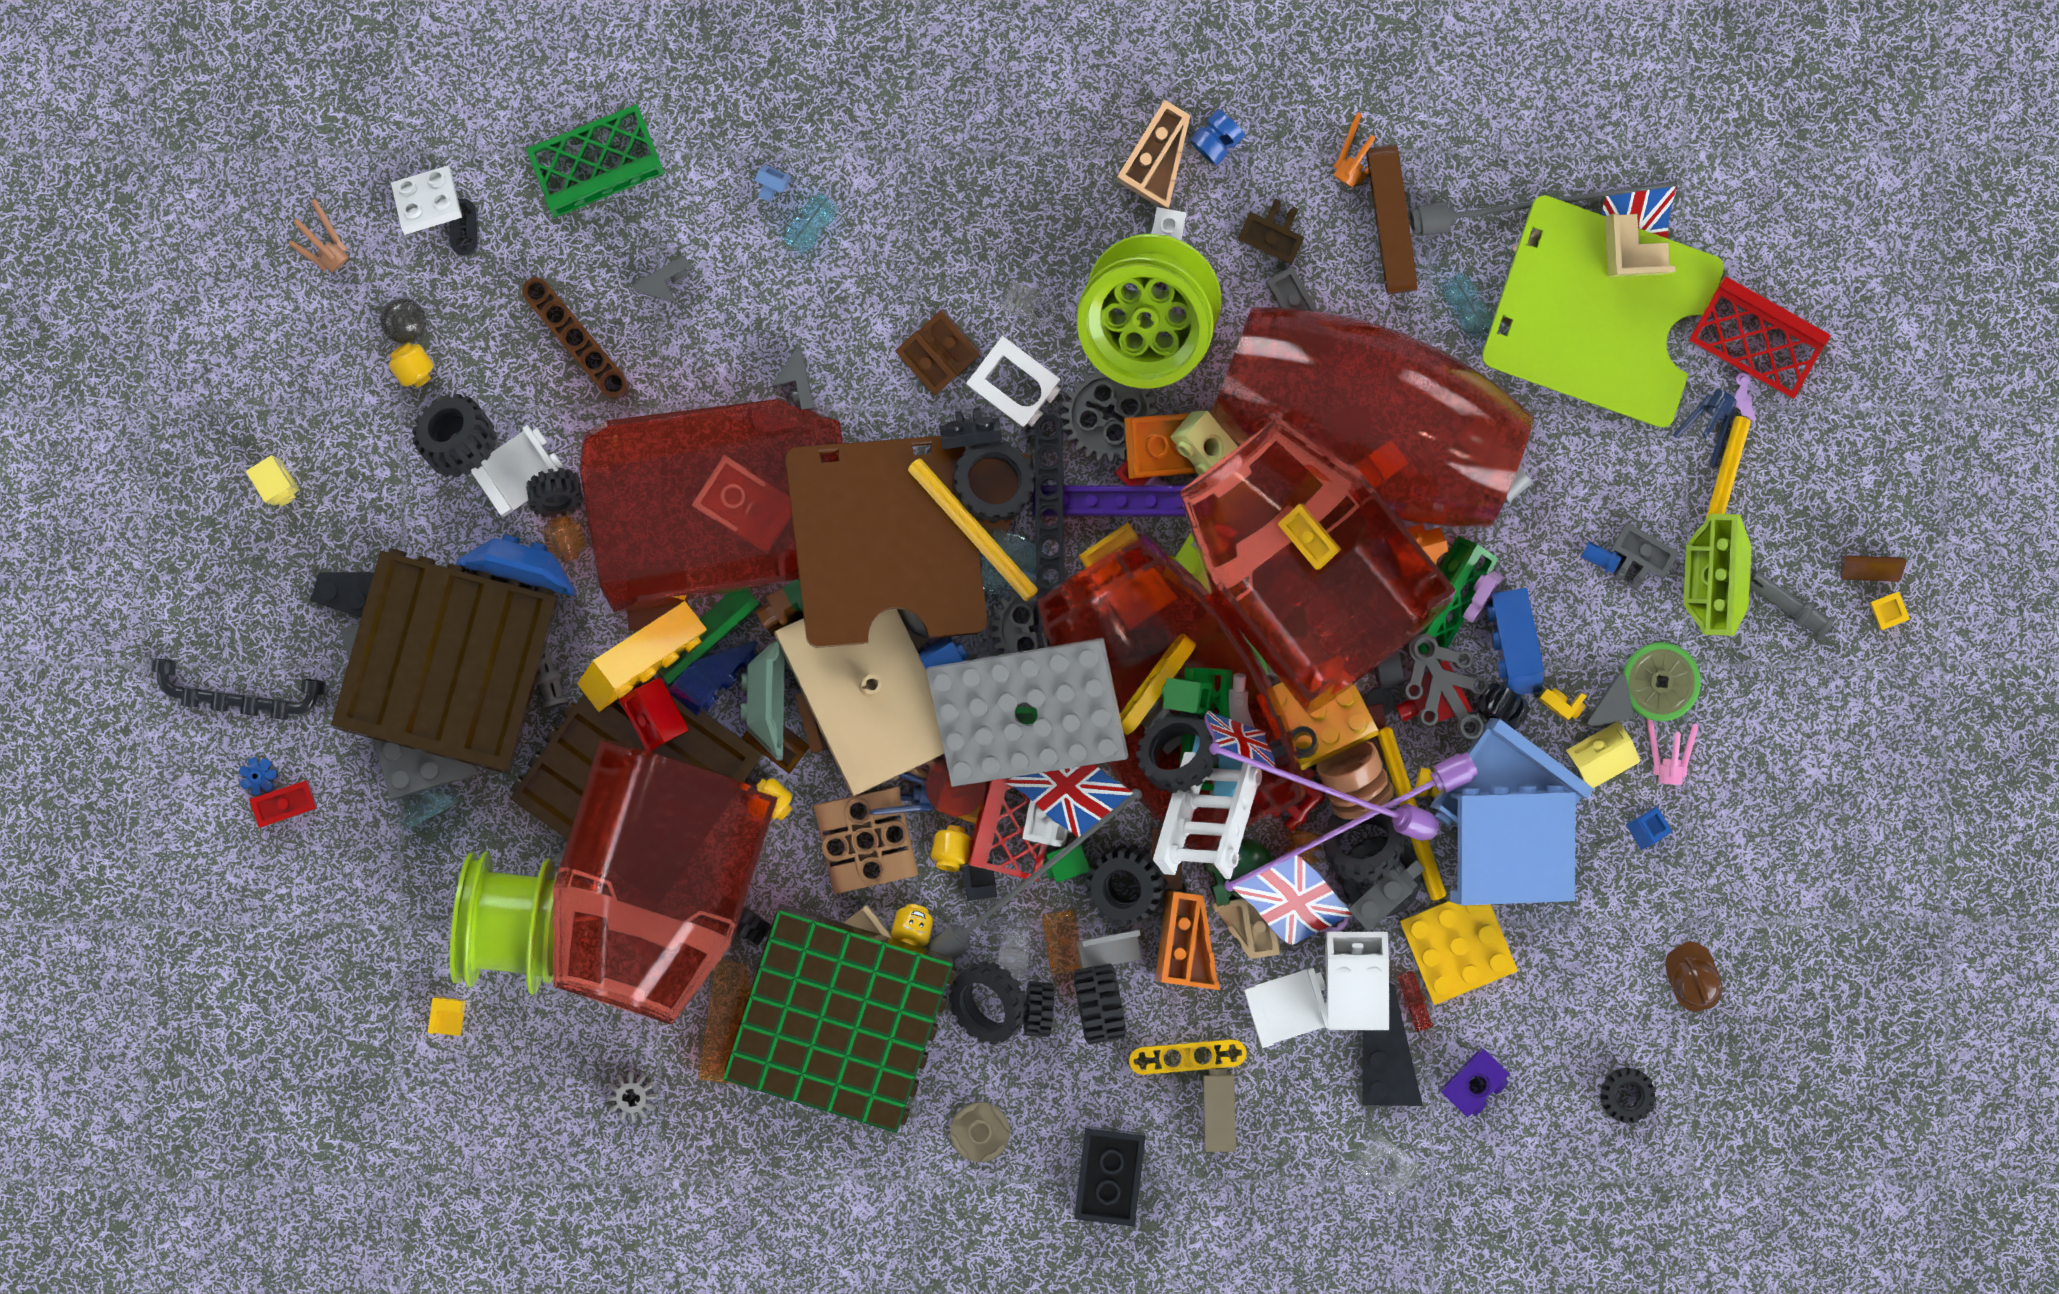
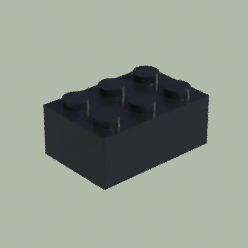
[1074,1126,1146,1227]

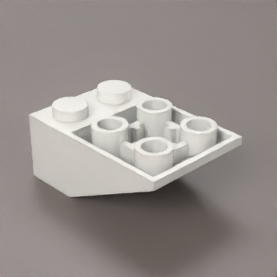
[1325,932,1389,1030]

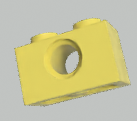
[246,455,300,507]

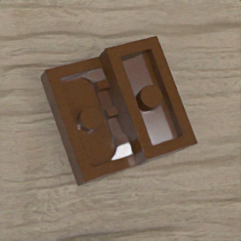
[895,309,983,396]

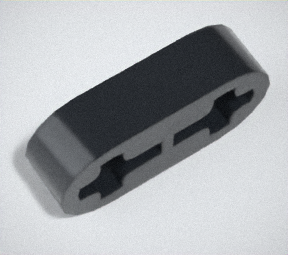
[449,198,479,257]

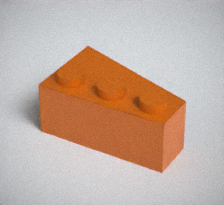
[1154,890,1220,990]

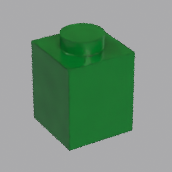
[1161,678,1212,714]
[1043,843,1090,883]

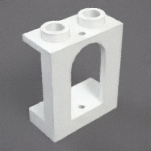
[966,336,1061,429]

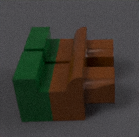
[756,579,804,637]

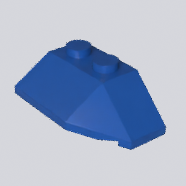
[456,534,577,597]

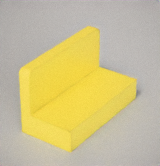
[1566,721,1640,788]

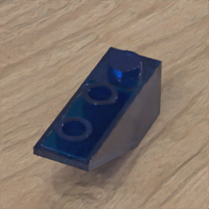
[669,640,758,716]

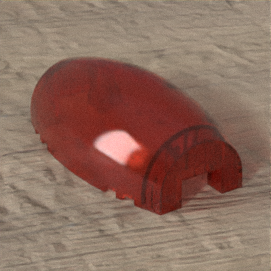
[1210,307,1534,528]
[1037,533,1307,851]

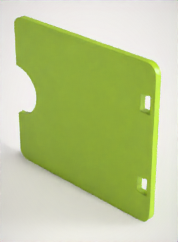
[1481,195,1724,428]

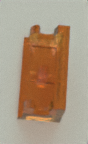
[1042,909,1081,975]

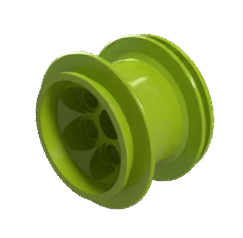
[1077,234,1222,389]
[450,851,565,995]

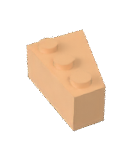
[1116,100,1190,209]

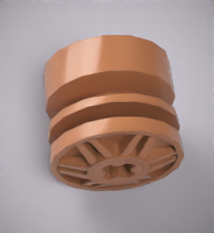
[1316,741,1394,819]

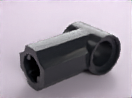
[1267,726,1319,774]

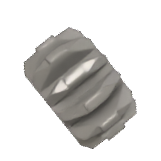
[606,1071,658,1123]

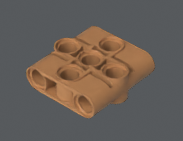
[813,786,919,894]

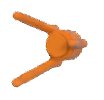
[1333,112,1375,188]

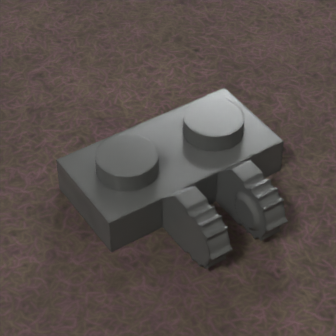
[1611,522,1679,591]

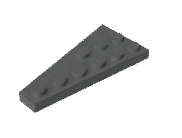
[340,623,479,801]

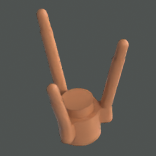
[289,199,349,273]

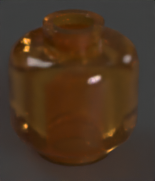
[543,515,586,562]

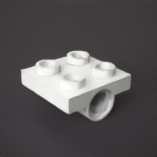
[391,165,462,235]

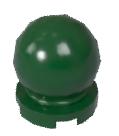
[1202,838,1274,907]

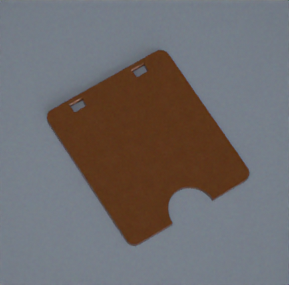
[785,436,987,648]

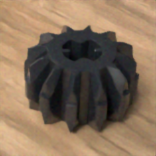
[1476,683,1530,730]

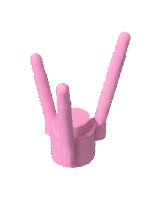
[1646,718,1698,785]

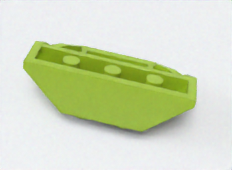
[1683,514,1752,636]

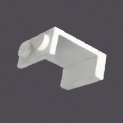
[471,425,564,517]
[1243,968,1328,1048]

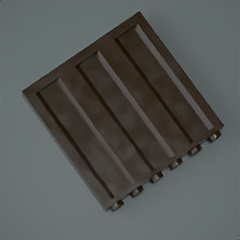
[331,548,558,775]
[510,676,764,903]

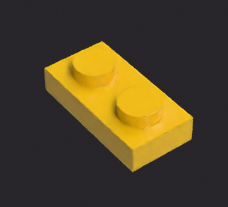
[1278,504,1341,570]

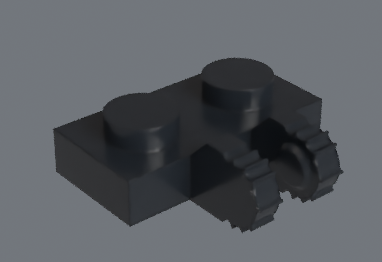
[939,408,1002,449]

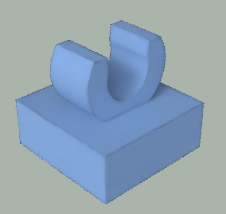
[754,164,792,202]

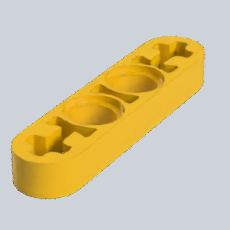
[1120,633,1196,735]
[1129,1039,1247,1075]

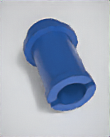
[1581,541,1621,574]

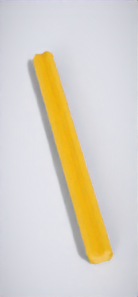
[908,458,1038,601]
[1377,727,1446,900]

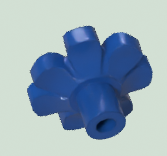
[239,757,278,796]

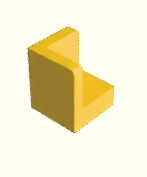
[428,996,466,1036]

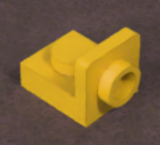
[1537,688,1587,721]

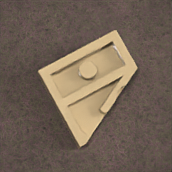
[1213,898,1281,959]

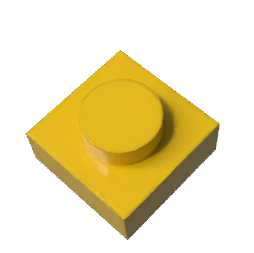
[1869,591,1910,631]

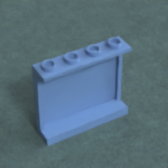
[1430,718,1594,828]
[1450,784,1576,906]

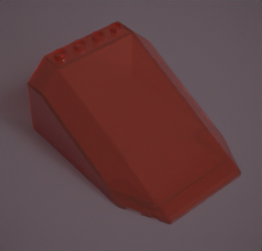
[579,399,843,612]

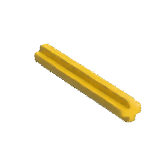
[1705,416,1751,522]

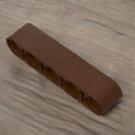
[1366,144,1418,295]
[522,277,629,399]

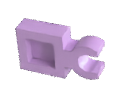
[1463,571,1505,623]

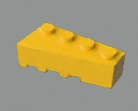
[577,601,707,712]

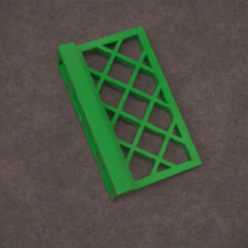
[526,104,665,218]

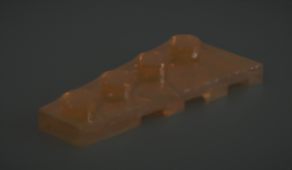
[697,959,749,1085]

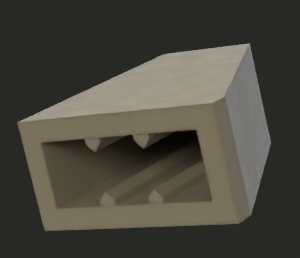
[1203,1069,1236,1152]

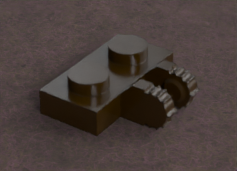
[1237,198,1305,265]

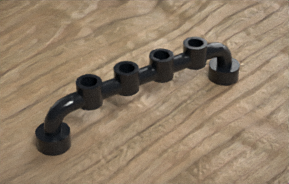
[151,658,326,720]

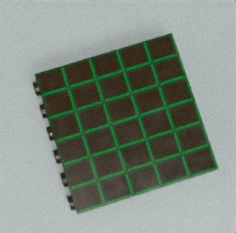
[723,903,957,1133]

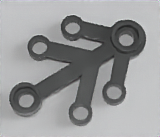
[1403,634,1488,739]

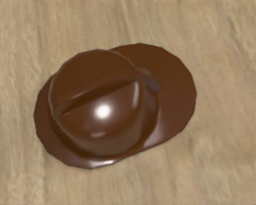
[1665,941,1723,1012]

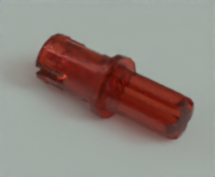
[1398,971,1434,1032]

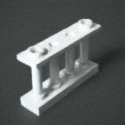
[1153,752,1262,879]

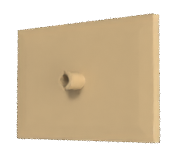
[774,609,944,797]

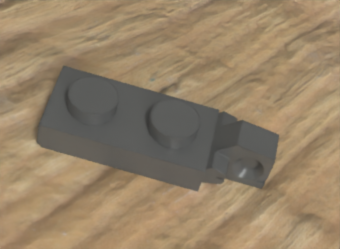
[1348,860,1425,932]

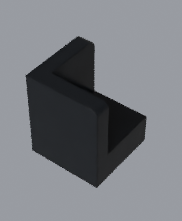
[963,860,997,901]

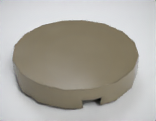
[950,1102,1010,1162]

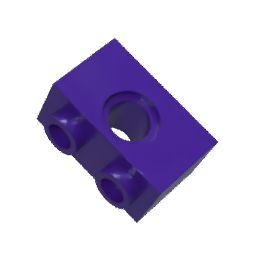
[1439,1047,1510,1118]

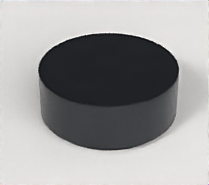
[1364,687,1395,717]

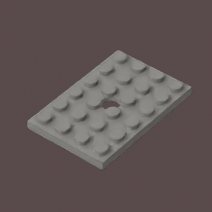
[926,638,1128,787]

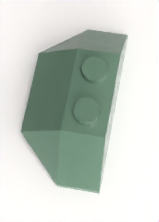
[741,639,785,760]

